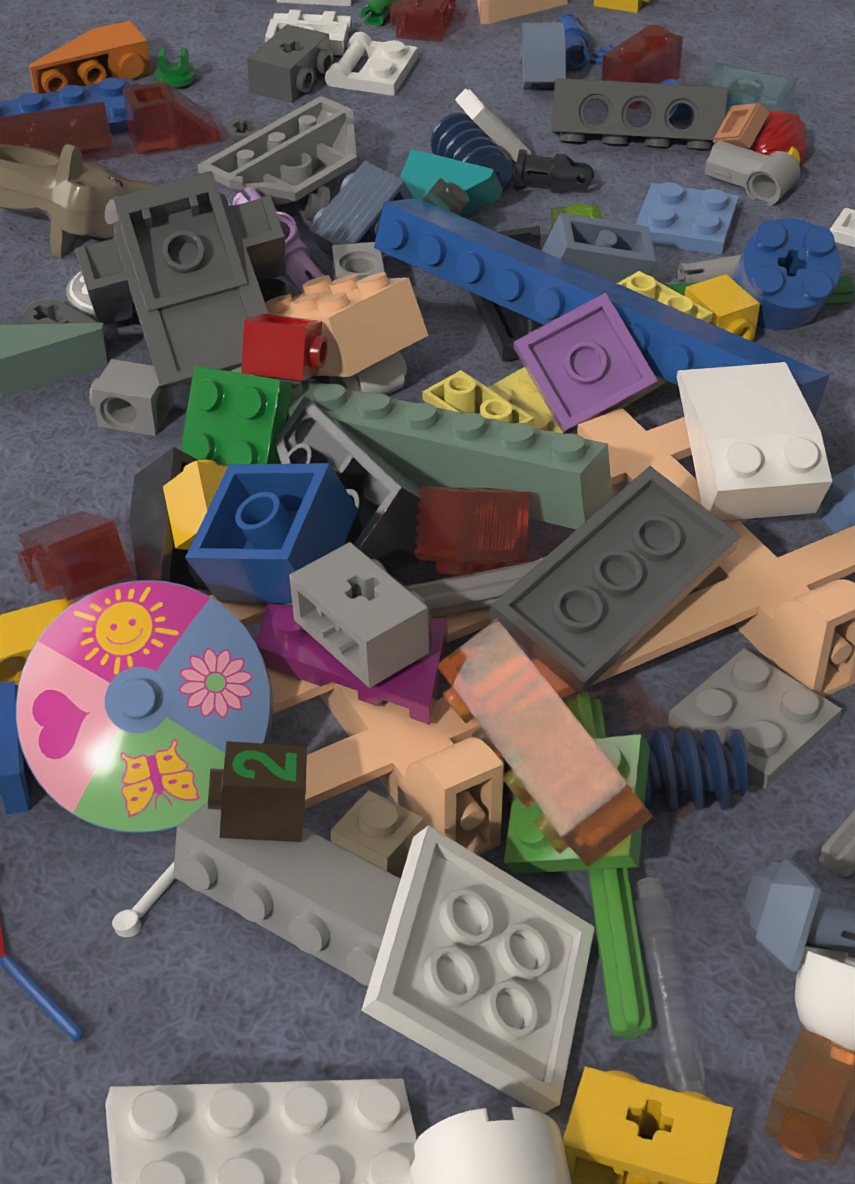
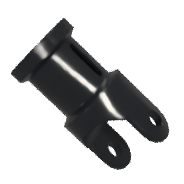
[514,149,594,194]

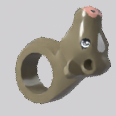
[0,144,155,259]

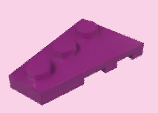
[255,604,448,725]

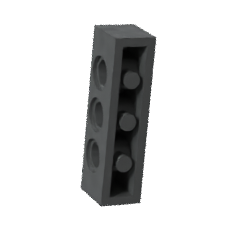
[552,78,728,149]

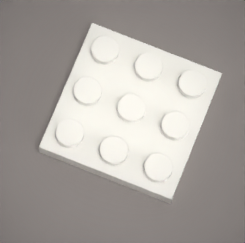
[361,825,595,1113]

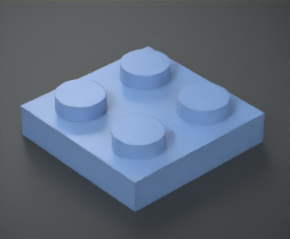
[635,182,739,255]

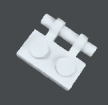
[265,10,352,55]

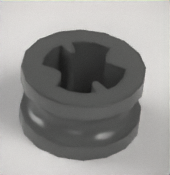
[226,117,263,147]

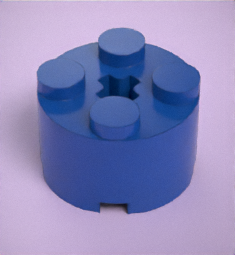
[732,218,841,330]

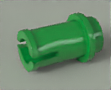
[361,0,401,27]

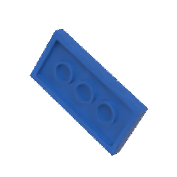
[0,78,150,149]

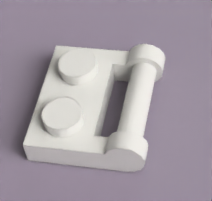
[325,32,418,96]

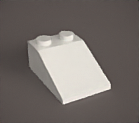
[677,362,832,521]

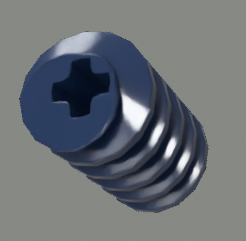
[430,112,513,193]
[611,729,748,811]

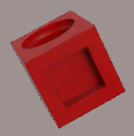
[241,313,328,381]

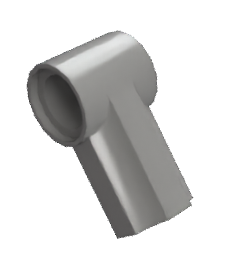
[705,140,800,206]

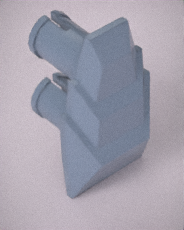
[744,857,855,973]

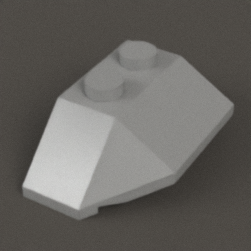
[198,96,357,207]

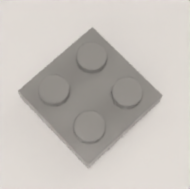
[667,648,842,789]

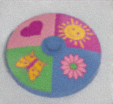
[16,580,273,835]

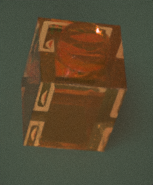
[763,1028,855,1165]

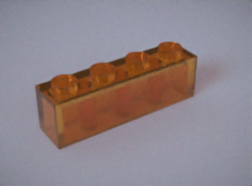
[437,618,653,867]

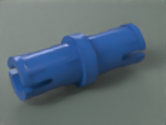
[557,13,589,70]

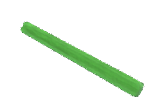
[564,692,653,1039]

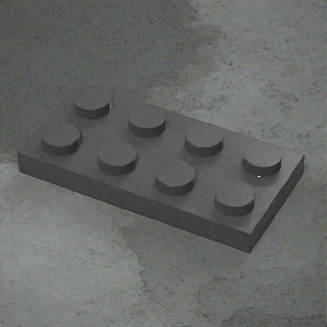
[489,466,741,695]

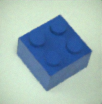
[185,463,358,604]

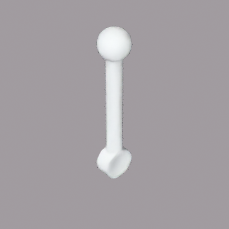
[112,862,176,937]

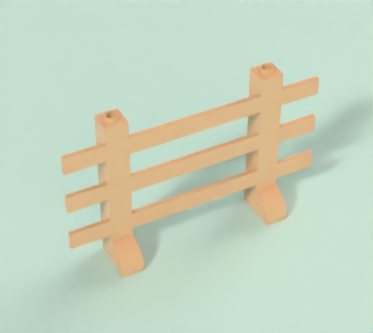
[209,408,855,855]

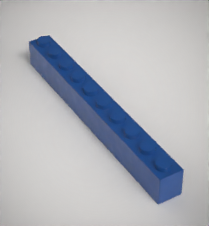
[374,198,830,419]

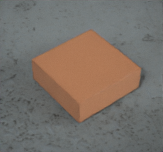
[713,103,770,149]

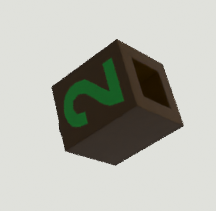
[208,741,307,842]

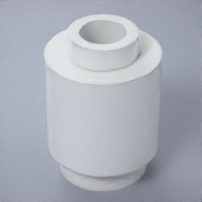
[329,351,407,395]

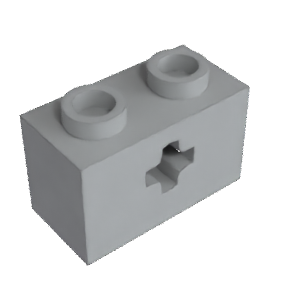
[289,542,431,688]

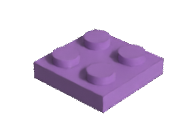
[514,293,658,434]

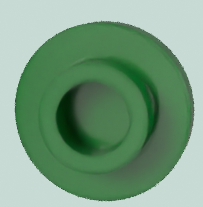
[155,48,195,88]

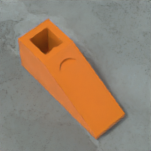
[29,20,151,94]

